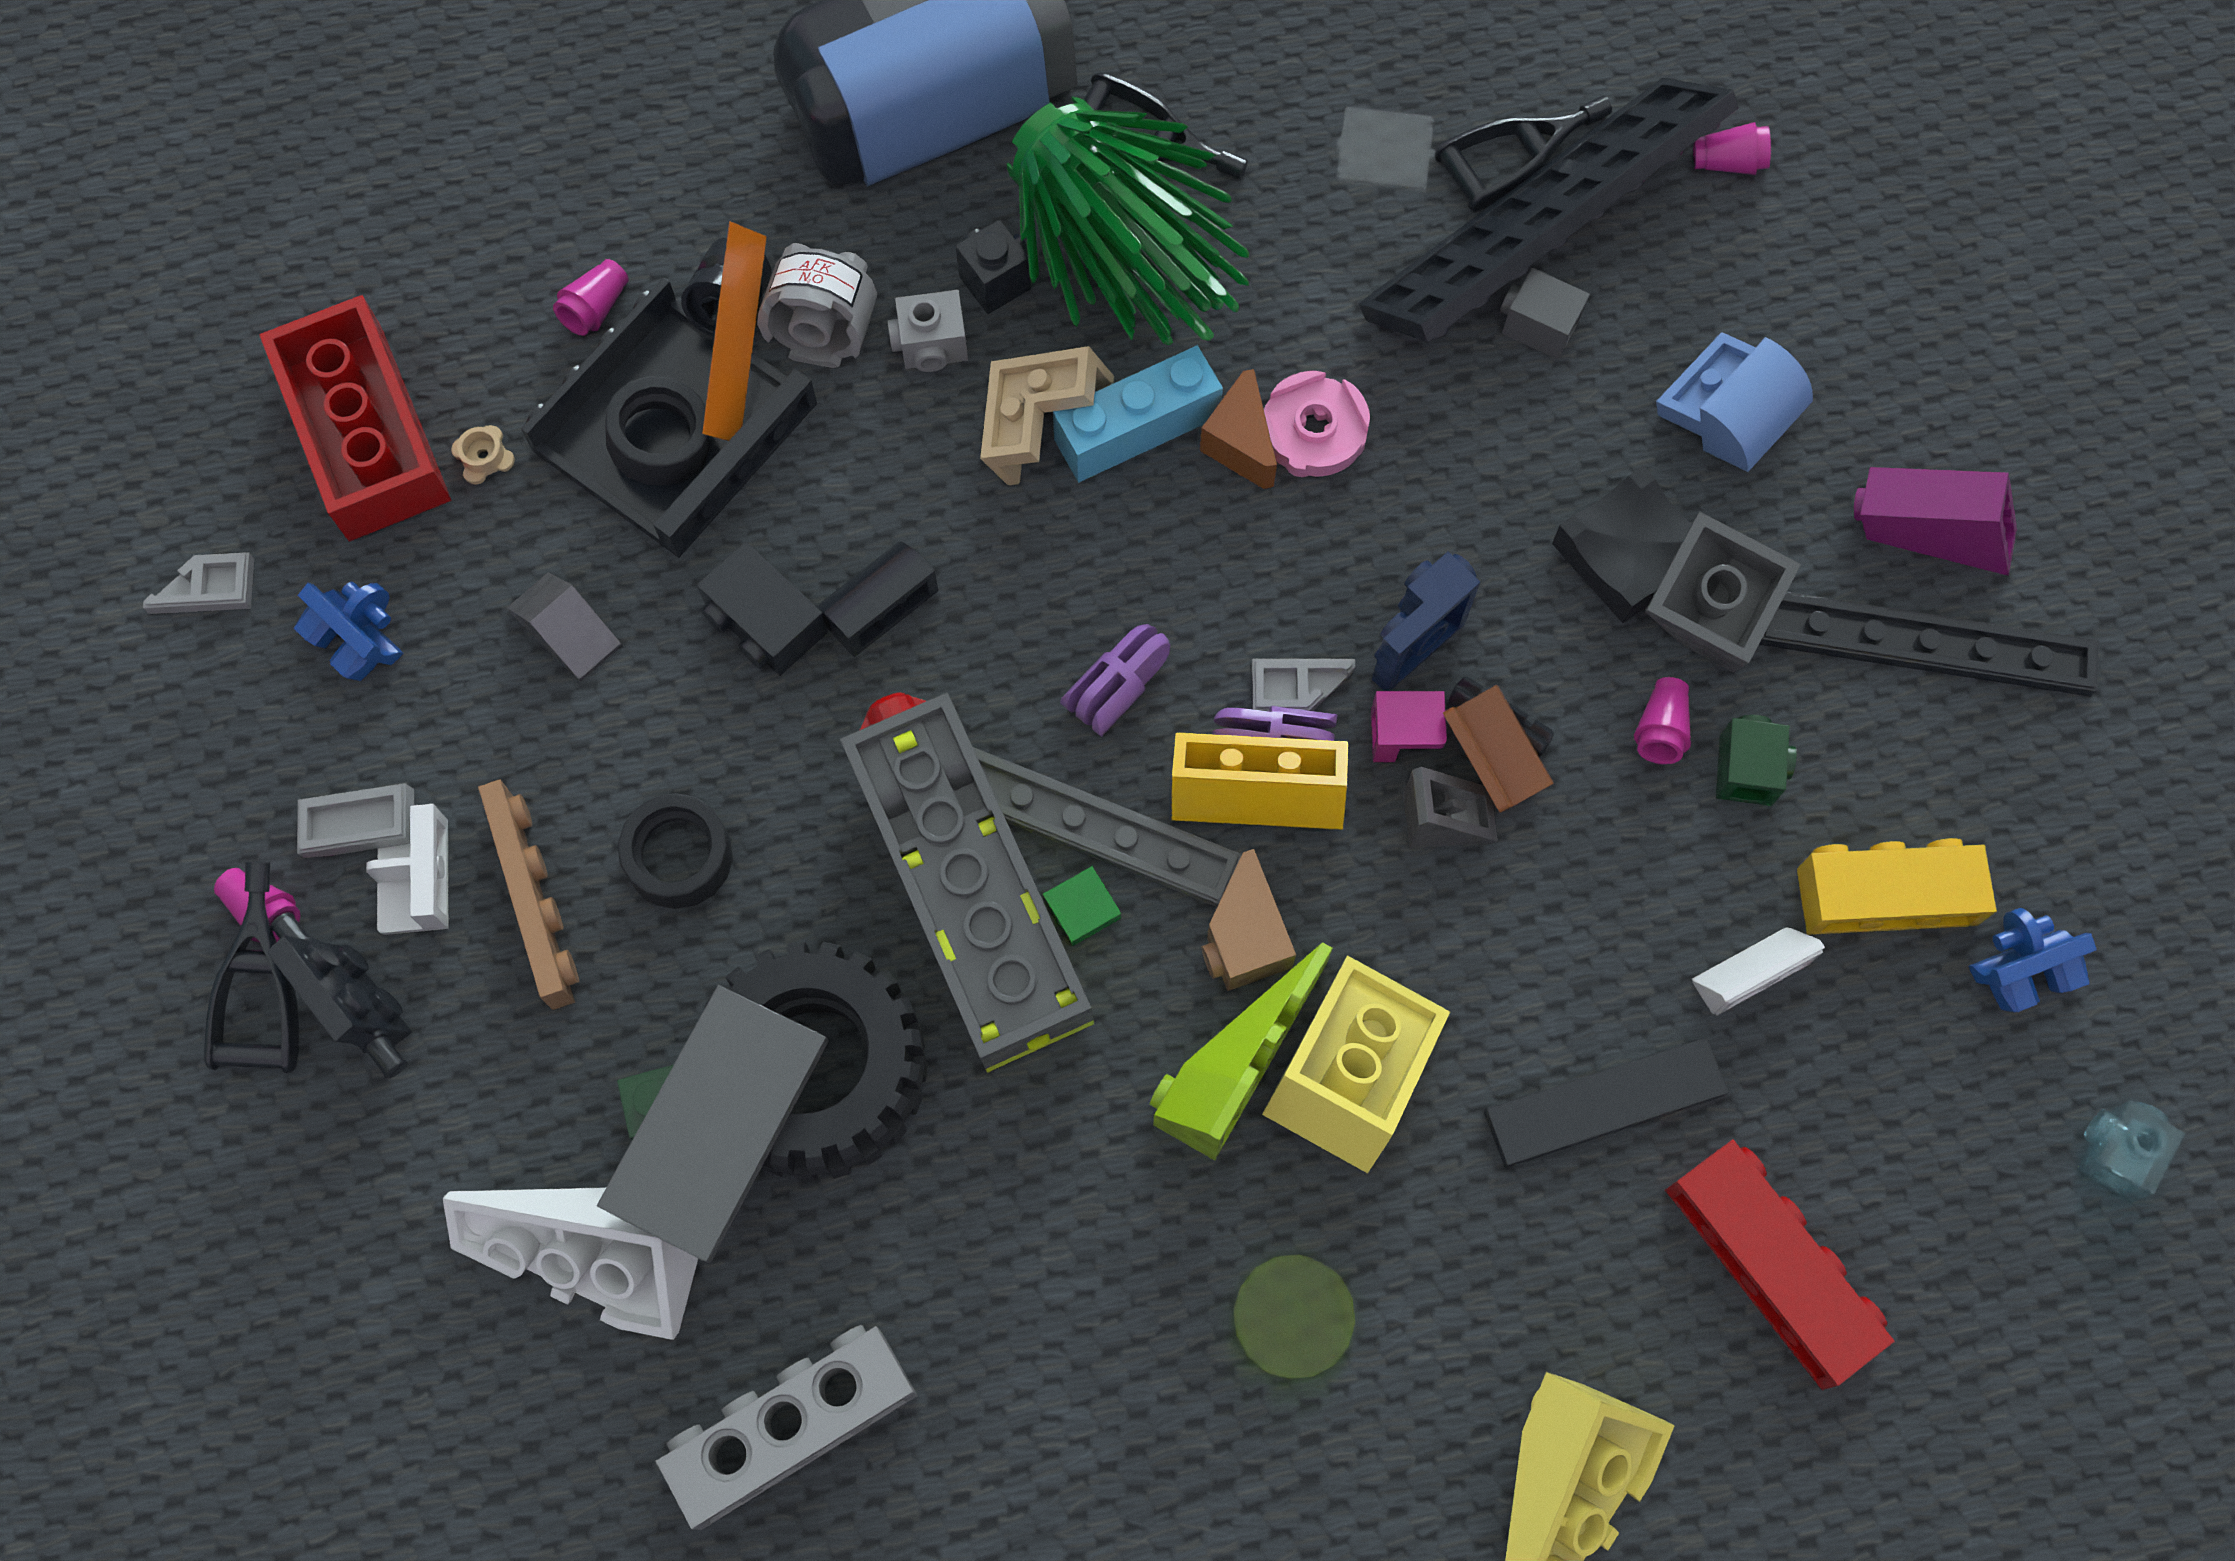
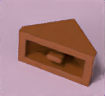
[1200,369,1277,489]

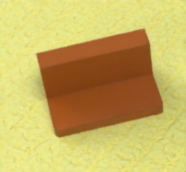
[1443,685,1554,813]

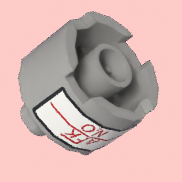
[757,243,877,368]

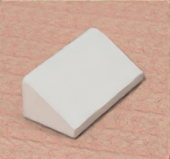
[1692,928,1825,1015]

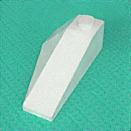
[443,1188,698,1340]

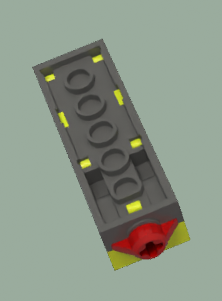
[840,692,1094,1073]

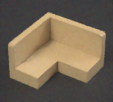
[980,346,1114,485]

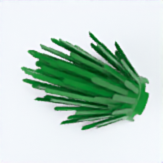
[1006,97,1249,345]

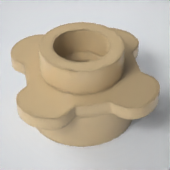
[451,425,515,484]

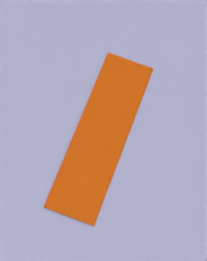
[702,221,767,441]

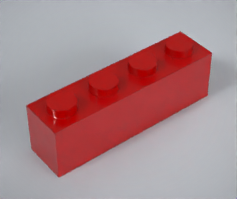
[1665,1139,1895,1390]

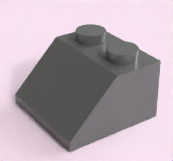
[1645,512,1801,672]

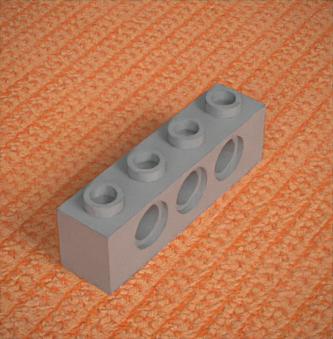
[656,1325,918,1530]

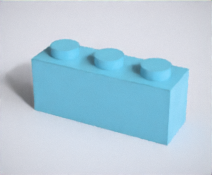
[1053,345,1223,483]

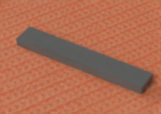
[973,747,1242,907]

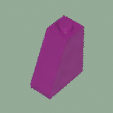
[1854,467,2017,576]

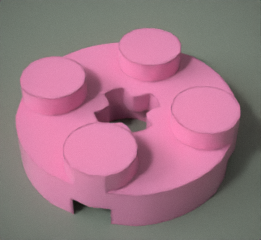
[1264,371,1370,477]

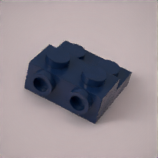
[1372,551,1480,691]

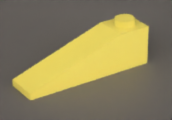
[1505,1372,1674,1561]

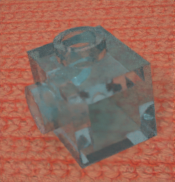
[2077,1100,2185,1203]

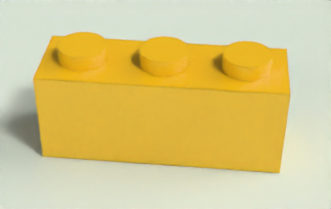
[1172,733,1348,830]
[1797,838,1997,935]

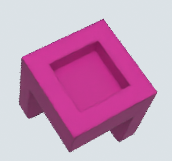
[1371,691,1447,762]

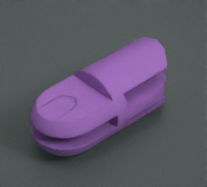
[1060,624,1170,737]
[1212,706,1337,741]

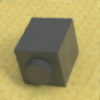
[1500,268,1590,360]

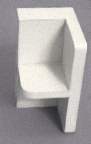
[366,804,449,935]

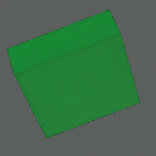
[1043,866,1121,946]

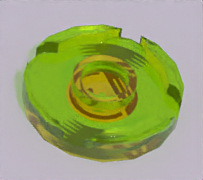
[1233,1255,1356,1380]

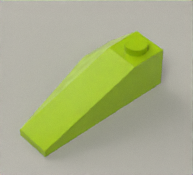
[1149,942,1333,1160]

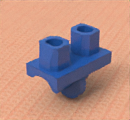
[294,582,404,681]
[1968,908,2097,1012]

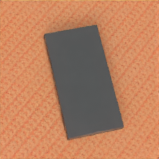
[596,985,829,1264]

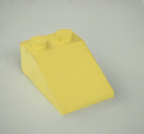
[1262,955,1450,1173]

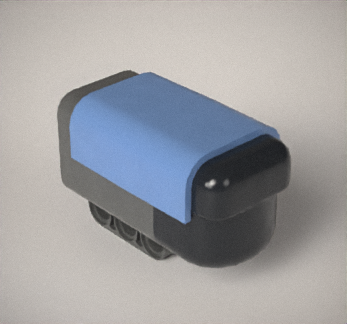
[773,0,1078,187]

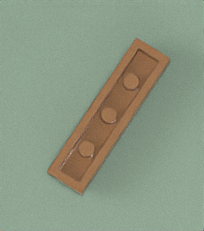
[478,779,579,1010]

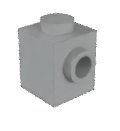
[888,290,968,372]

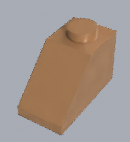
[1201,849,1296,991]

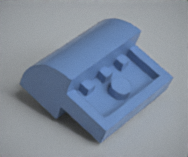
[1656,332,1813,472]

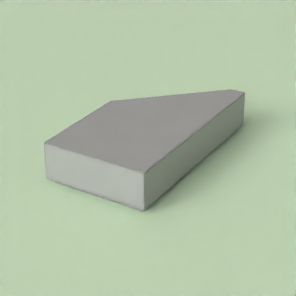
[143,552,254,614]
[1251,659,1355,712]

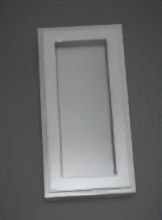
[297,783,414,858]

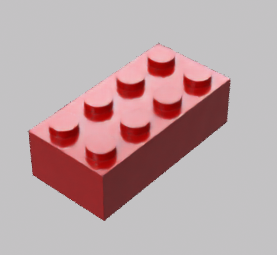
[259,295,452,542]

